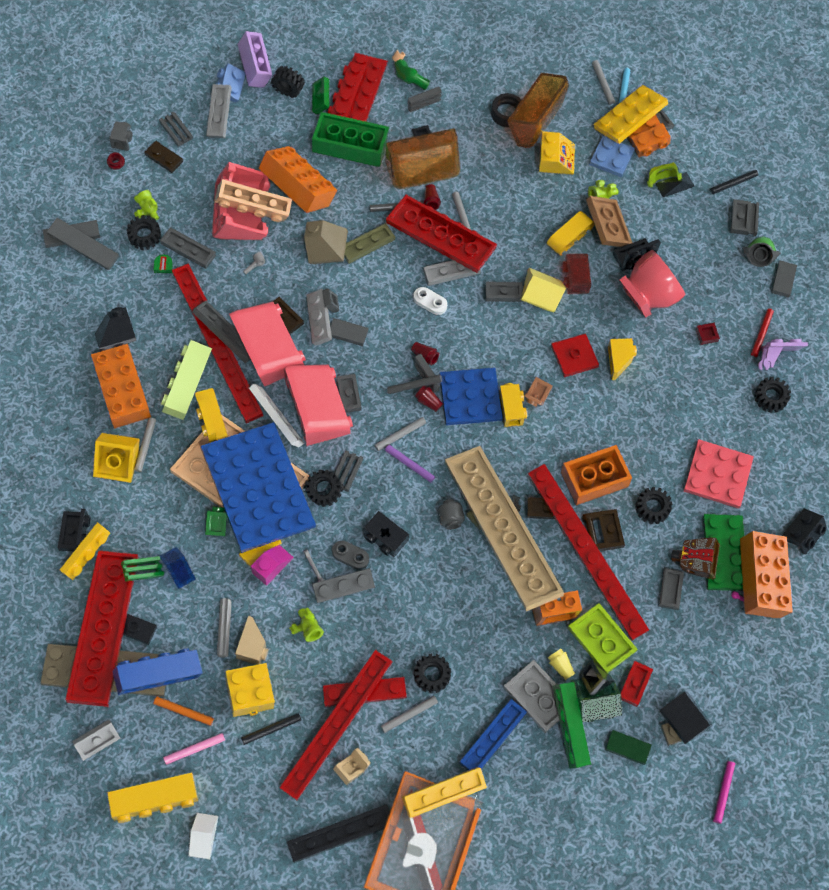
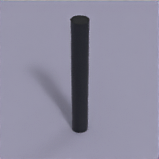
[710,170,758,195]
[241,713,301,745]

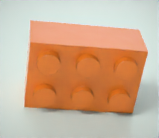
[561,445,632,505]

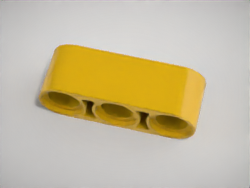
[547,211,594,256]

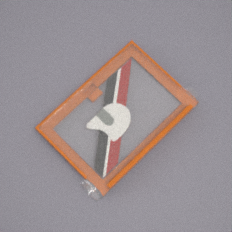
[363,771,483,890]

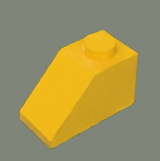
[608,338,637,380]

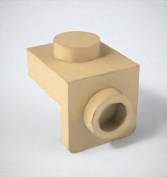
[333,748,370,785]

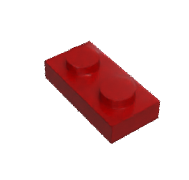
[618,661,653,707]

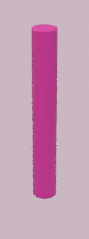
[713,761,735,824]

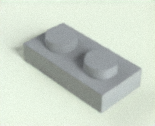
[72,719,121,761]

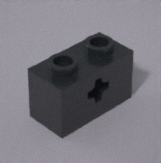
[363,511,409,557]

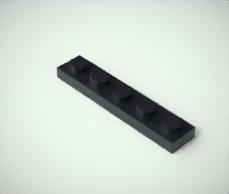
[286,804,390,863]

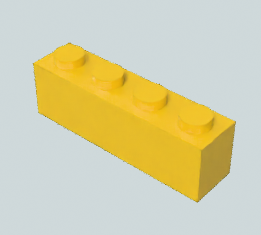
[107,773,198,823]

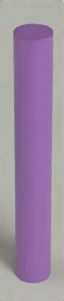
[385,445,435,483]

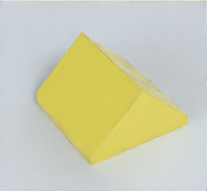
[521,268,566,312]

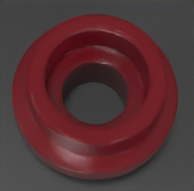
[107,152,125,170]

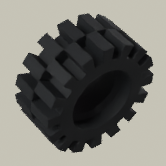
[271,66,305,98]
[127,215,161,250]
[754,377,791,413]
[305,469,343,507]
[635,487,673,524]
[414,654,451,693]

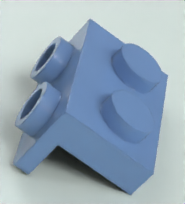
[216,63,245,102]

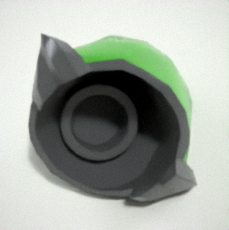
[742,236,781,267]

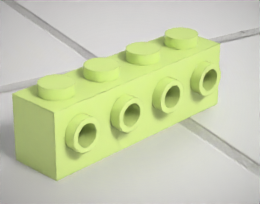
[161,340,212,420]

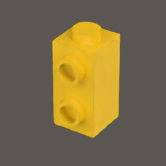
[499,383,527,427]

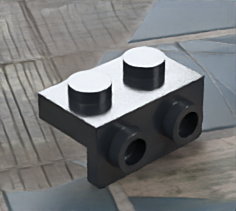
[58,508,91,552]
[782,508,827,555]

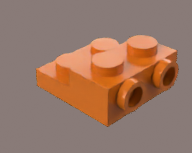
[627,114,671,157]

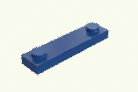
[459,699,527,770]

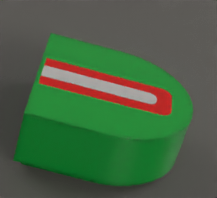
[153,254,173,273]

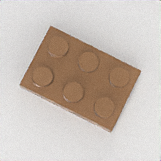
[586,196,632,247]

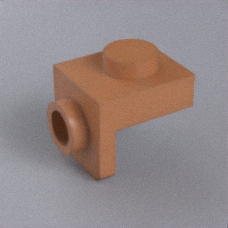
[524,377,553,407]

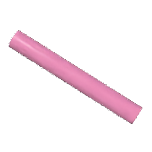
[163,733,225,765]

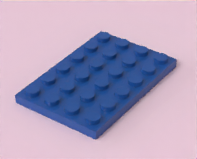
[201,422,316,553]

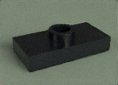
[123,614,157,645]

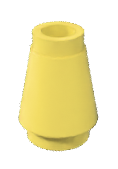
[548,649,575,680]

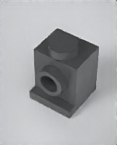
[109,121,133,151]

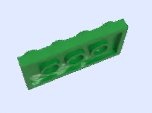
[703,514,744,591]

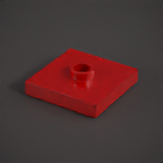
[551,333,599,377]

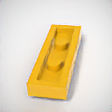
[60,522,110,580]

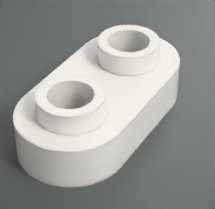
[413,287,447,315]

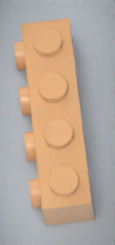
[214,179,292,222]

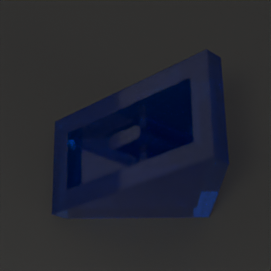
[160,547,196,589]

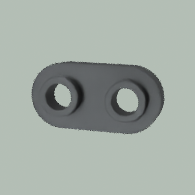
[332,541,369,570]

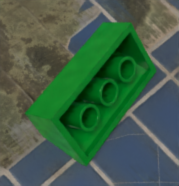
[312,112,389,167]

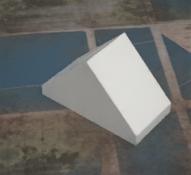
[189,813,218,859]

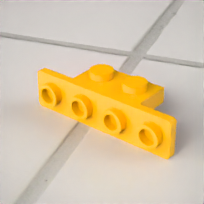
[195,388,228,443]

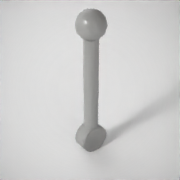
[304,550,325,582]

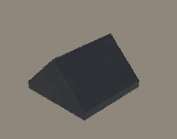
[660,691,713,744]

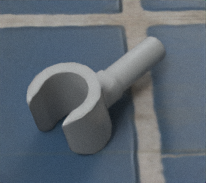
[243,252,265,274]

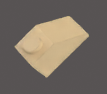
[235,616,268,665]

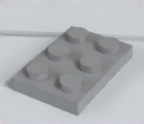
[503,660,560,733]

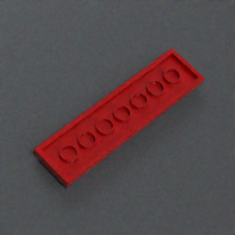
[65,550,139,707]

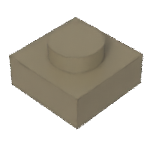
[661,723,682,746]

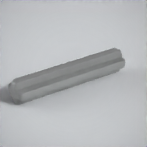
[217,598,232,658]

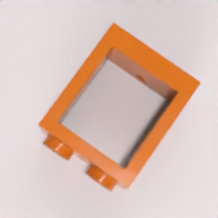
[532,590,582,626]

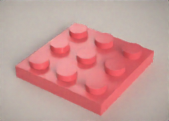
[684,439,754,509]

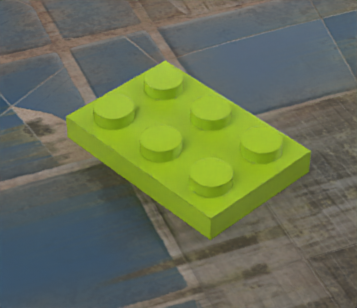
[568,603,638,674]

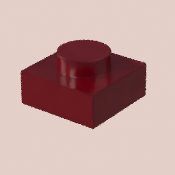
[696,322,720,345]

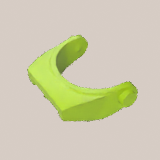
[647,162,682,188]

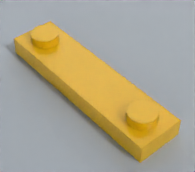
[402,767,487,818]

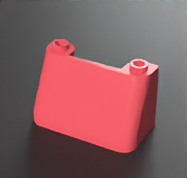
[212,162,270,240]
[229,301,306,387]
[284,364,353,446]

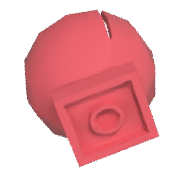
[620,250,686,318]

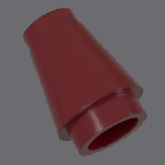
[423,184,441,210]
[411,342,440,366]
[415,386,443,412]

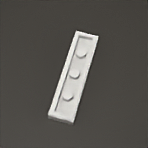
[249,384,304,447]

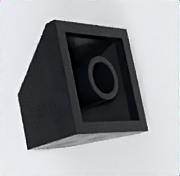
[95,307,137,352]

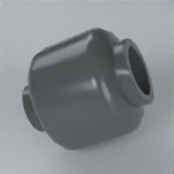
[437,499,465,530]

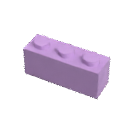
[238,31,272,88]

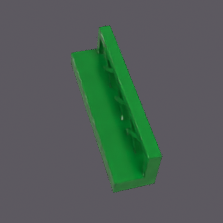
[553,682,591,769]

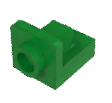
[205,506,227,536]

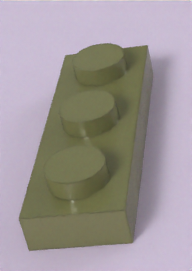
[344,223,395,264]

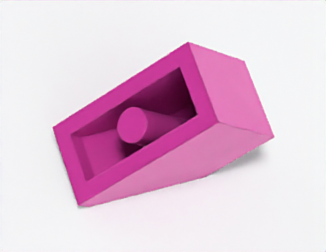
[251,545,294,586]

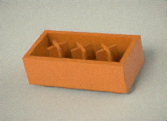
[258,146,337,213]
[91,344,151,429]
[740,531,793,618]

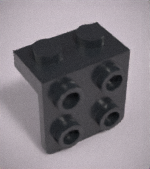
[613,238,661,271]

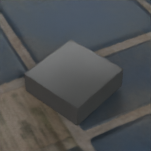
[322,288,339,313]

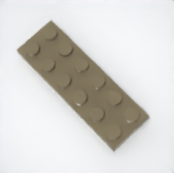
[40,644,166,697]

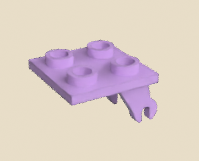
[758,339,808,370]

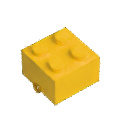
[225,663,275,717]

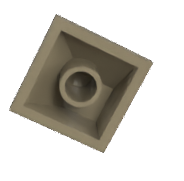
[304,220,348,264]

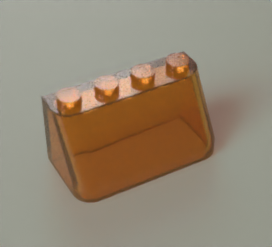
[507,72,569,148]
[385,128,460,189]

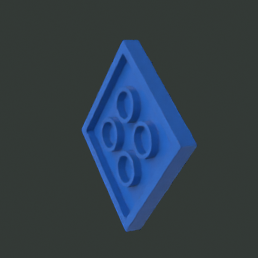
[440,368,503,425]

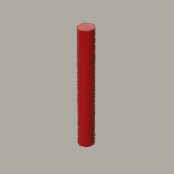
[751,309,774,357]

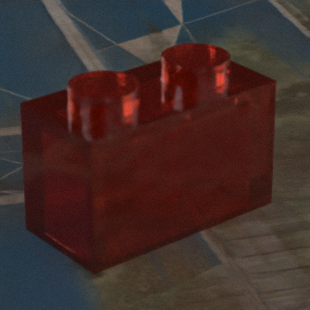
[561,254,591,294]

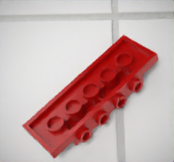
[328,52,388,122]
[386,195,497,273]

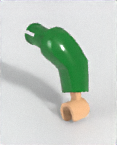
[392,50,430,90]

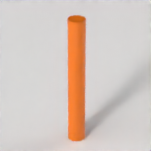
[154,696,214,726]

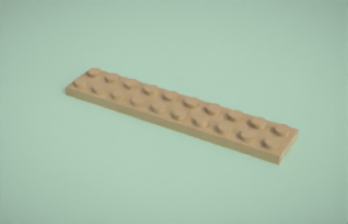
[445,446,564,611]

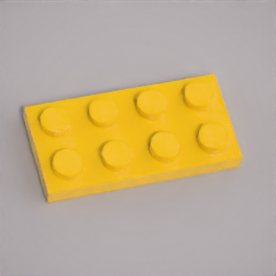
[594,85,668,144]

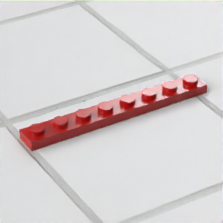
[280,650,392,801]

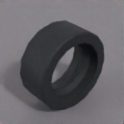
[491,93,525,127]

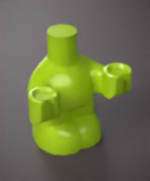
[588,180,619,199]
[134,190,159,220]
[289,608,324,642]

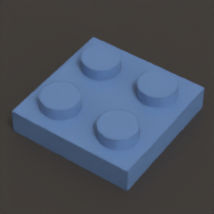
[589,136,635,178]

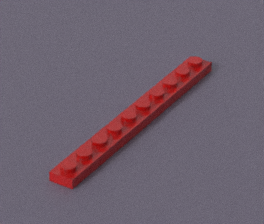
[172,263,263,424]
[528,464,649,641]

